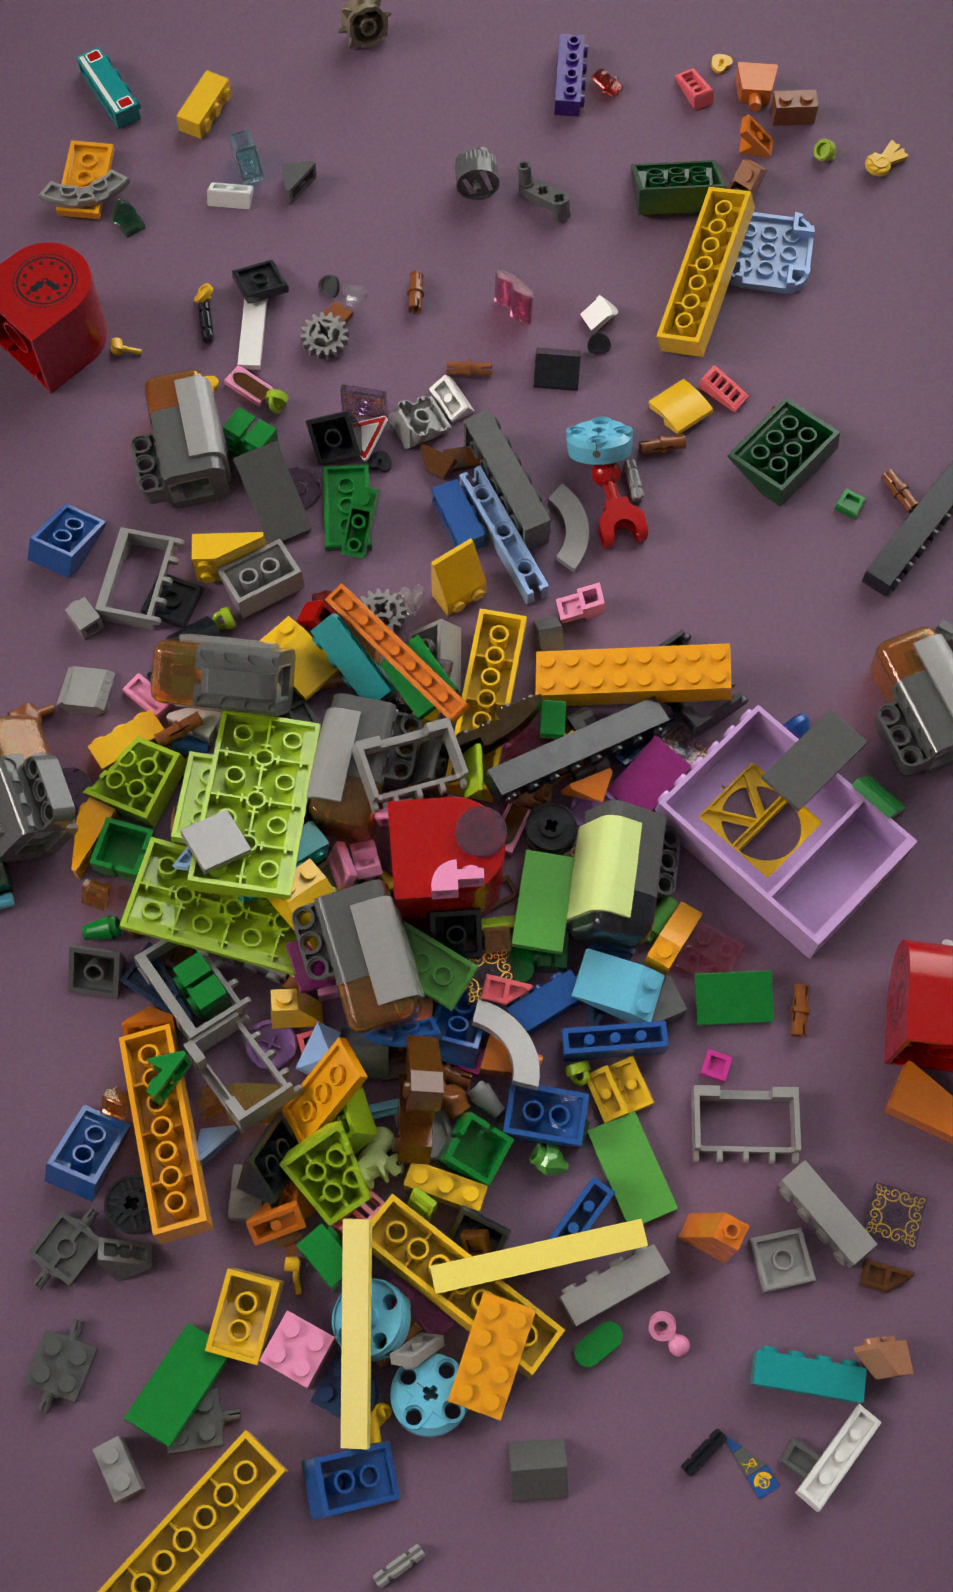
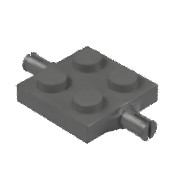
[28,1207,100,1290]
[24,1318,98,1414]
[167,1388,241,1455]

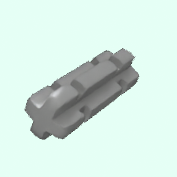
[623,459,644,502]
[373,1544,425,1588]

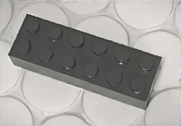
[464,410,552,551]

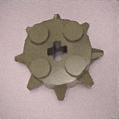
[338,0,391,49]

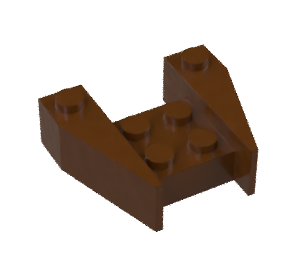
[392,1035,444,1164]

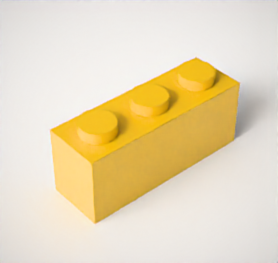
[176,70,232,139]
[87,709,164,772]
[403,1163,488,1214]

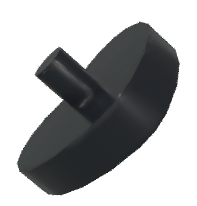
[318,275,340,298]
[587,331,611,354]
[368,451,392,473]

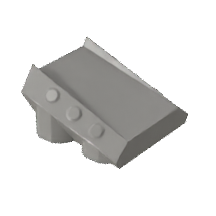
[388,396,451,449]
[56,666,115,717]

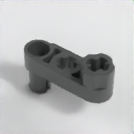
[517,161,571,222]
[565,706,610,782]

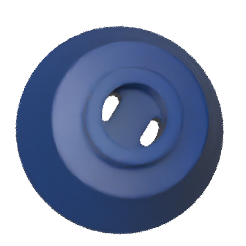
[782,713,811,739]

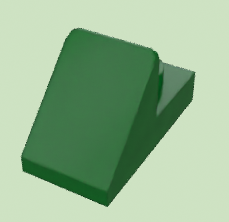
[540,700,566,739]
[146,1051,193,1106]

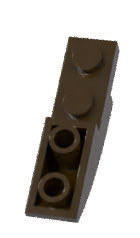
[456,693,543,755]

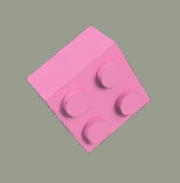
[259,1310,336,1390]

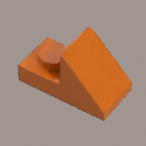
[739,114,774,158]
[246,1200,306,1246]

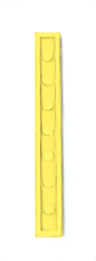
[341,1218,372,1450]
[430,1219,648,1295]

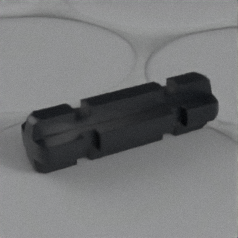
[198,301,214,343]
[681,1429,727,1477]

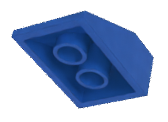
[27,503,106,578]
[433,987,492,1069]
[503,1080,589,1147]
[44,1105,131,1202]
[301,1441,400,1519]

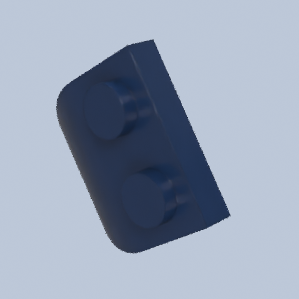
[310,1351,379,1419]

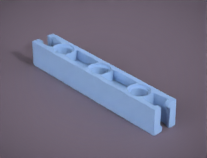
[460,466,549,605]

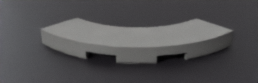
[38,169,130,208]
[548,483,589,573]
[472,999,540,1090]

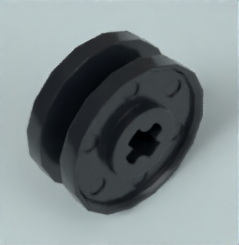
[524,802,577,856]
[104,1175,152,1235]

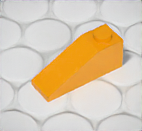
[71,796,119,879]
[644,901,703,976]

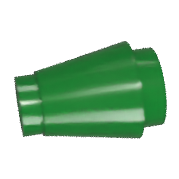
[82,915,122,940]

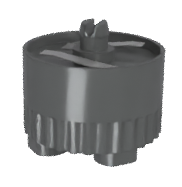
[455,147,499,200]

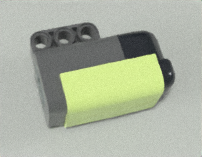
[567,800,681,950]

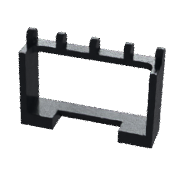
[656,630,749,738]

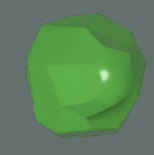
[530,1143,569,1176]

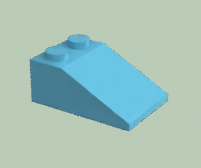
[571,949,665,1023]

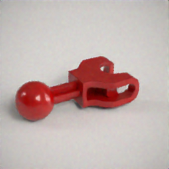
[591,462,648,549]

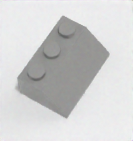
[217,539,305,619]
[408,619,461,694]

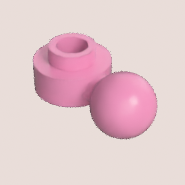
[649,1311,690,1357]

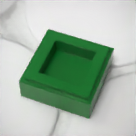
[834,488,866,520]

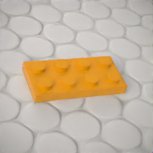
[56,140,115,219]
[282,1037,368,1143]
[448,1291,536,1421]

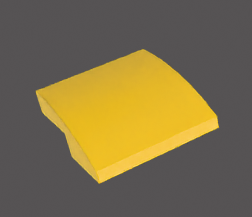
[648,379,714,435]
[588,1055,655,1123]

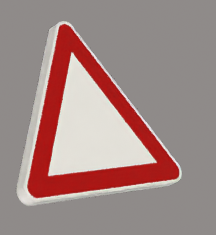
[359,416,388,461]

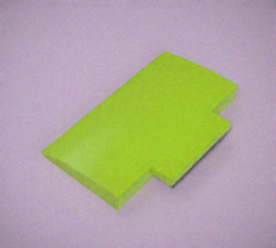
[171,710,321,899]
[119,837,339,976]

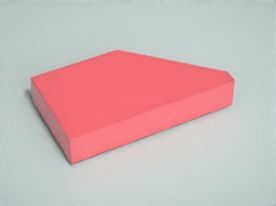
[480,974,533,1006]

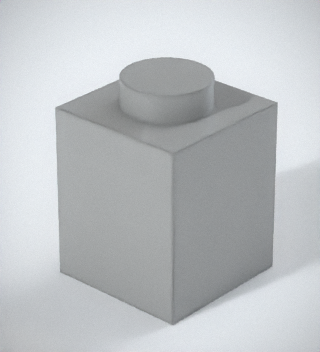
[65,597,104,640]

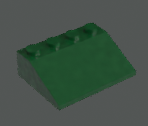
[631,160,726,217]
[728,397,840,507]

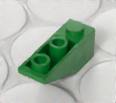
[341,485,381,559]

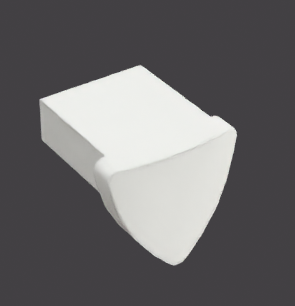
[580,295,618,332]

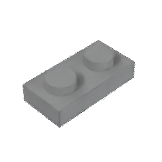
[390,1332,445,1369]

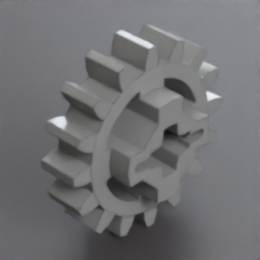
[300,312,349,360]
[360,588,407,632]

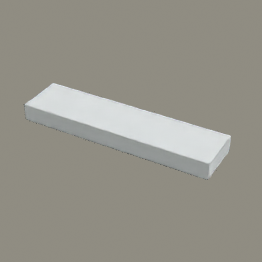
[237,298,268,370]
[795,1404,882,1512]

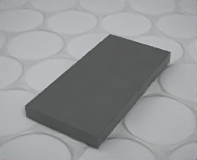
[233,441,312,544]
[761,709,867,812]

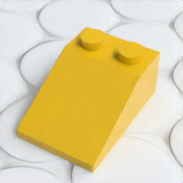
[192,532,266,583]
[431,538,487,616]
[260,616,340,701]
[267,859,335,950]
[205,1267,285,1365]

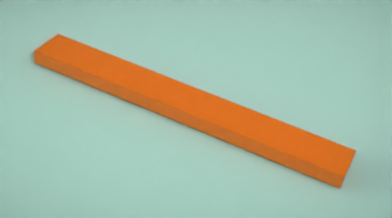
[325,583,471,724]

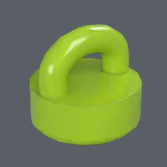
[814,139,836,162]
[265,389,289,414]
[212,606,237,631]
[564,1060,591,1086]

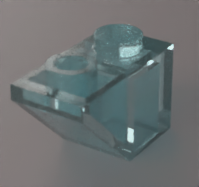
[229,129,264,185]

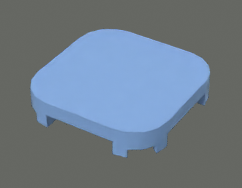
[729,212,815,294]

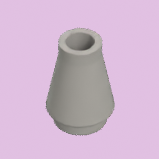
[467,1080,505,1119]

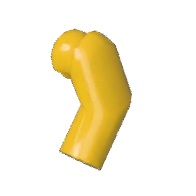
[370,1403,392,1444]

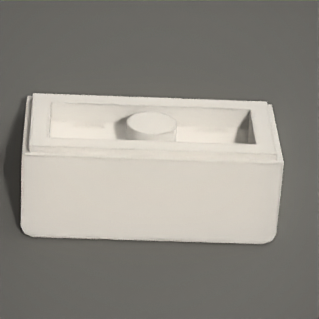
[207,182,254,209]
[429,374,474,423]

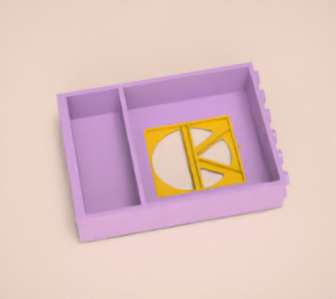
[655,705,918,959]

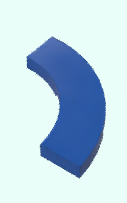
[349,1006,443,1047]

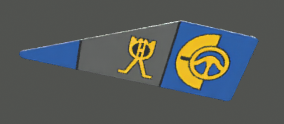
[726,1436,779,1499]

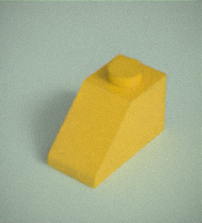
[271,989,323,1029]

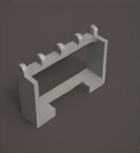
[95,527,185,630]
[351,717,469,813]
[134,940,252,1042]
[183,1011,304,1132]
[691,1085,801,1164]

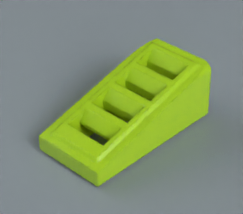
[407,1187,437,1222]

